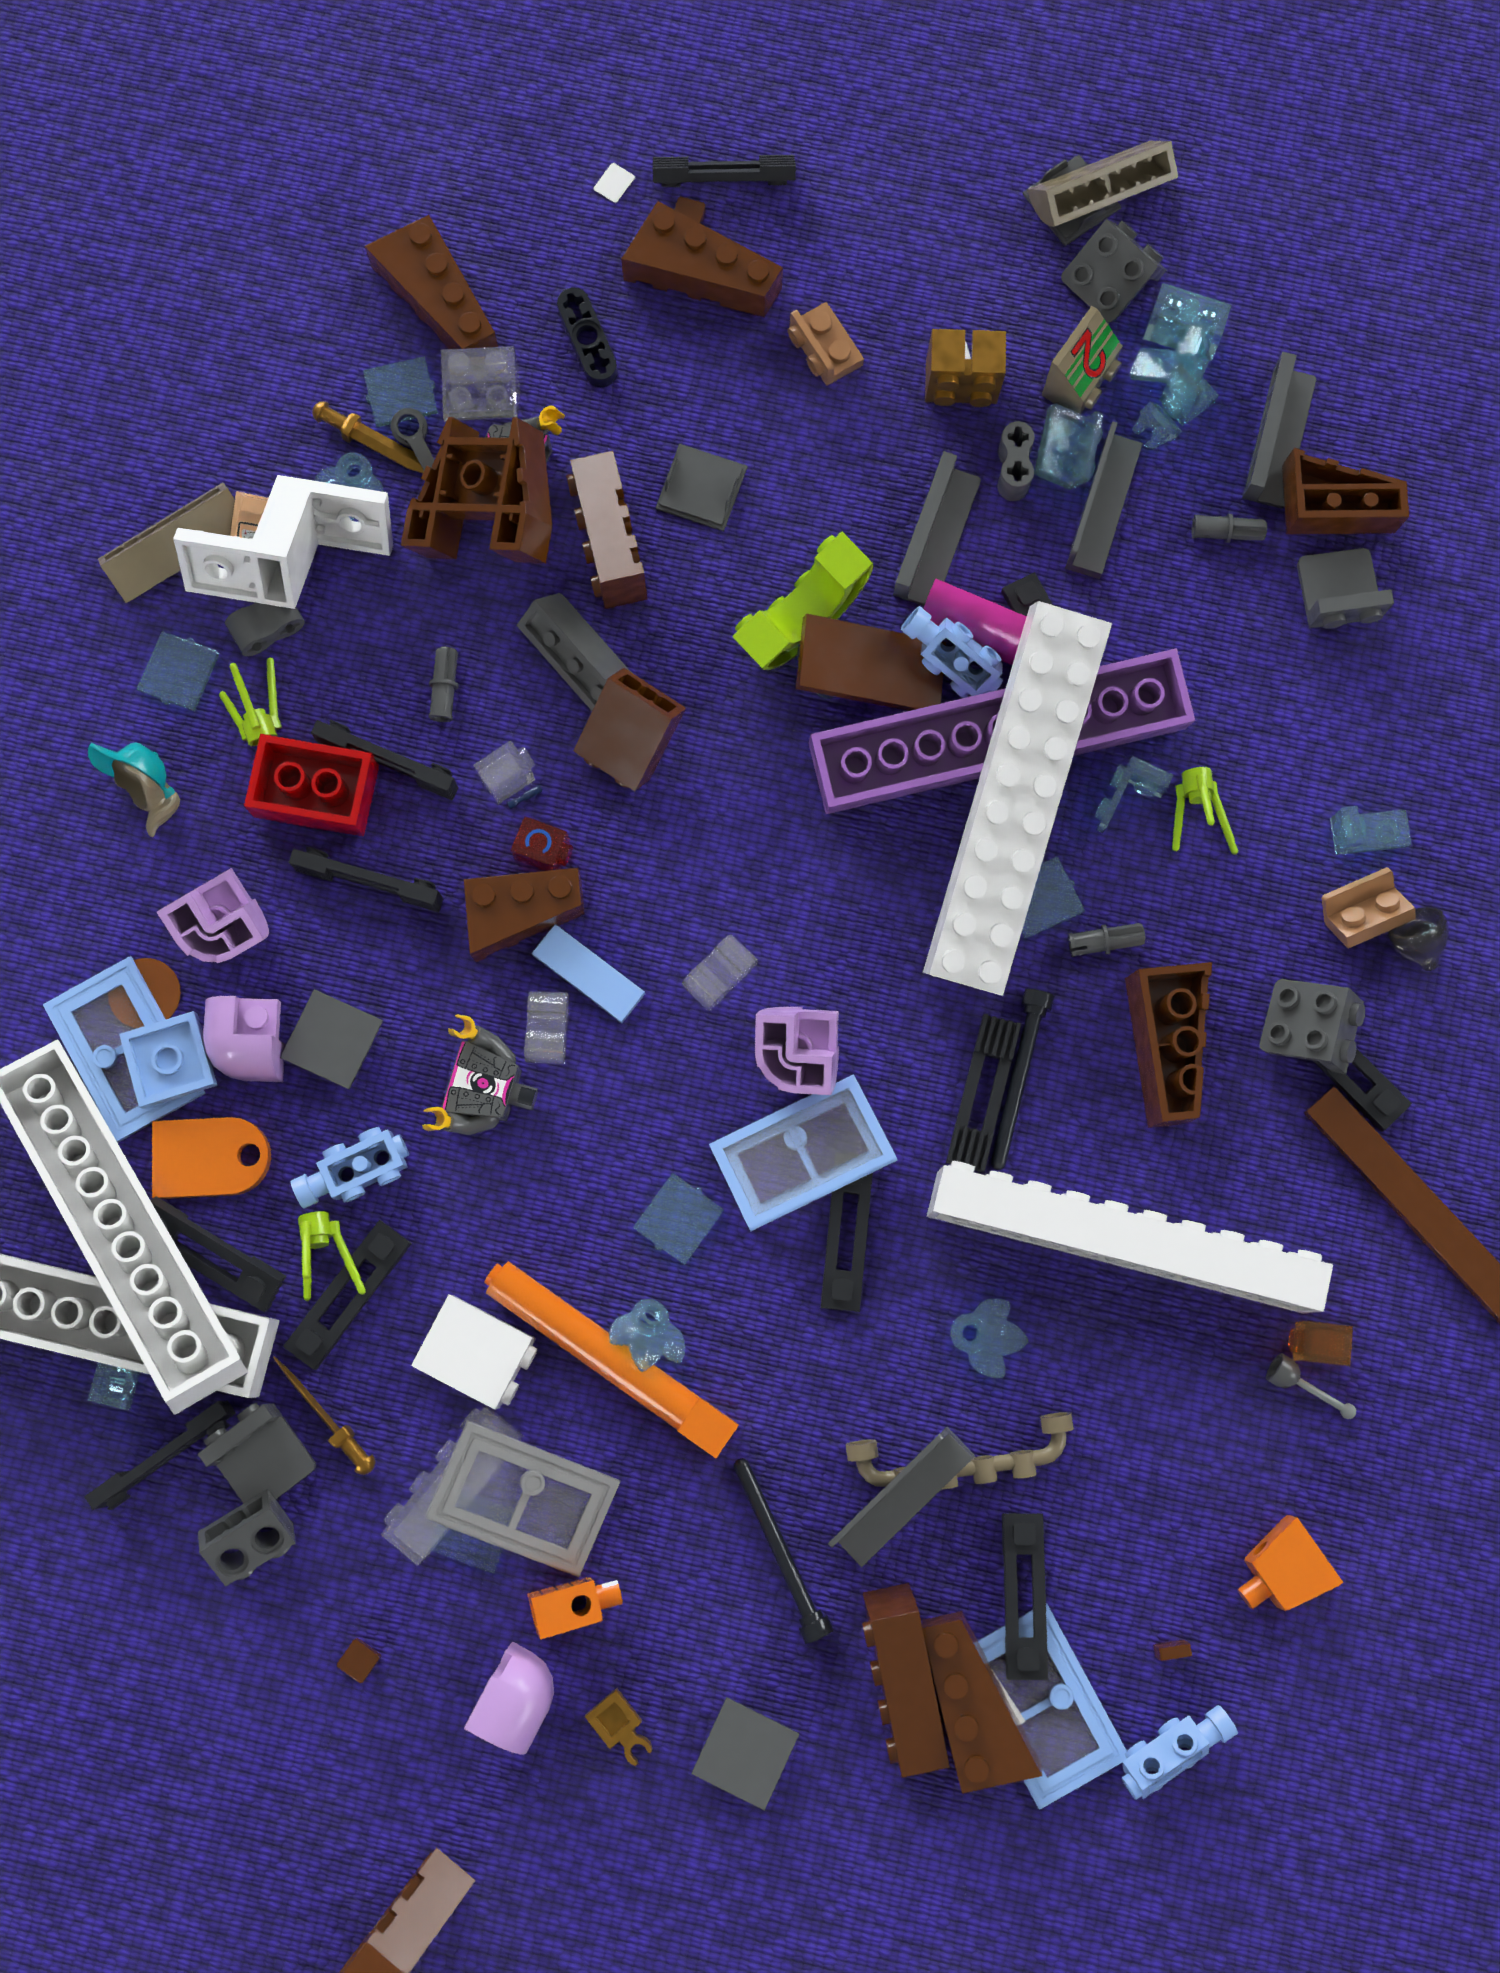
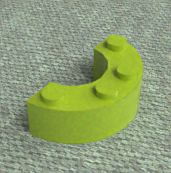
[732,531,873,670]

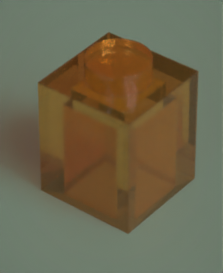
[1288,1321,1353,1366]

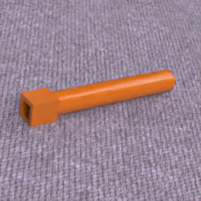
[484,1261,739,1458]

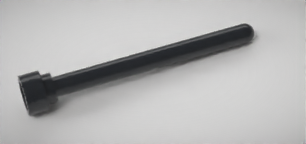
[991,989,1055,1170]
[734,1458,834,1644]

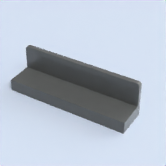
[1242,352,1316,509]
[1065,421,1143,579]
[893,451,981,606]
[516,593,632,711]
[828,1426,975,1567]

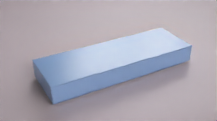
[532,924,645,1023]

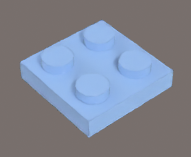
[119,1011,217,1109]

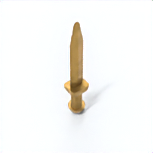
[312,401,424,473]
[273,1356,375,1475]

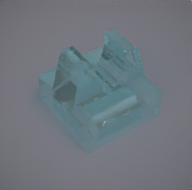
[1132,401,1182,449]
[87,1362,140,1410]

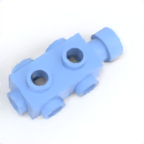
[901,606,1003,698]
[291,1127,409,1209]
[1121,1705,1238,1800]

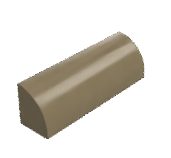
[1027,141,1178,227]
[98,483,235,603]

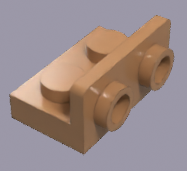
[787,302,864,386]
[1322,867,1416,949]

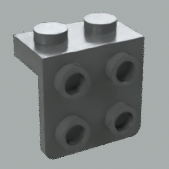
[1061,219,1167,322]
[1297,548,1394,628]
[1260,979,1365,1074]
[198,1402,316,1504]

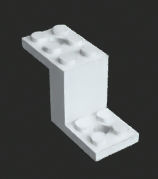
[173,475,393,609]

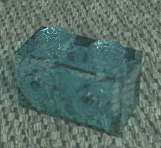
[1143,283,1231,361]

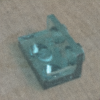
[1034,403,1103,490]

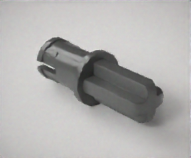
[1191,513,1267,543]
[428,646,459,722]
[1068,923,1146,957]

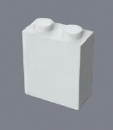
[411,1295,538,1410]

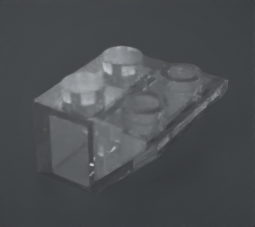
[441,346,520,421]

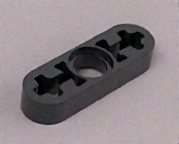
[557,287,617,388]

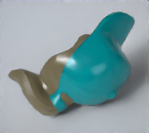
[88,742,180,837]

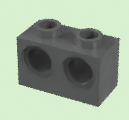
[198,1489,296,1587]

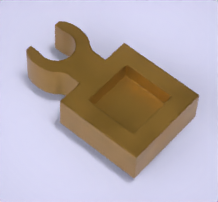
[585,1688,652,1766]

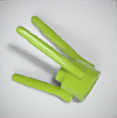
[219,657,282,746]
[1172,767,1238,855]
[297,1211,366,1301]

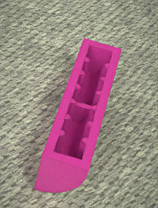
[923,579,1027,665]

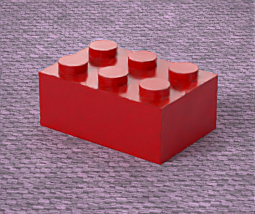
[244,734,379,837]

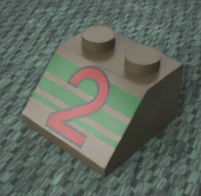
[1041,306,1123,418]

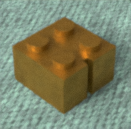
[925,329,1006,407]

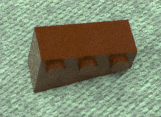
[1282,448,1409,534]
[464,868,585,962]

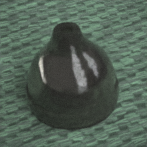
[1388,907,1449,971]

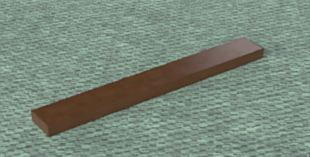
[1304,1086,1500,1324]

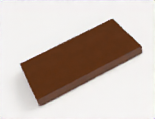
[796,614,946,711]

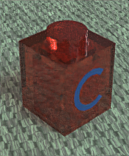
[511,816,573,871]

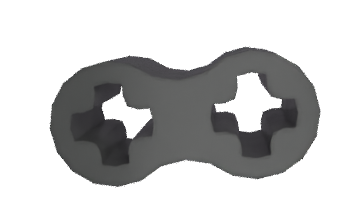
[997,421,1035,501]
[225,603,305,656]

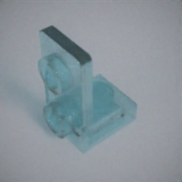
[1130,326,1210,386]
[1160,364,1219,426]
[1094,756,1173,833]
[1330,806,1411,855]

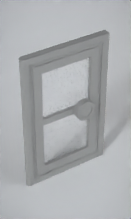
[425,1420,620,1577]

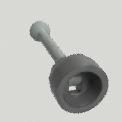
[1266,1353,1356,1419]

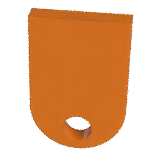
[152,1117,271,1199]

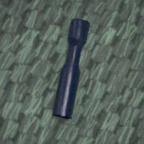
[507,785,543,809]

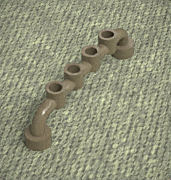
[845,1412,1074,1489]

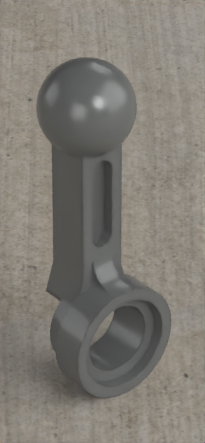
[391,408,434,471]

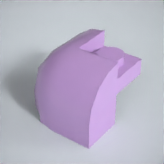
[157,868,269,963]
[203,996,285,1082]
[755,1007,839,1095]
[464,1642,554,1755]

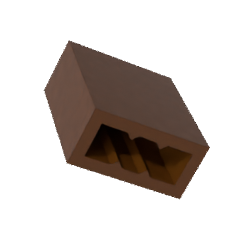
[573,668,686,791]

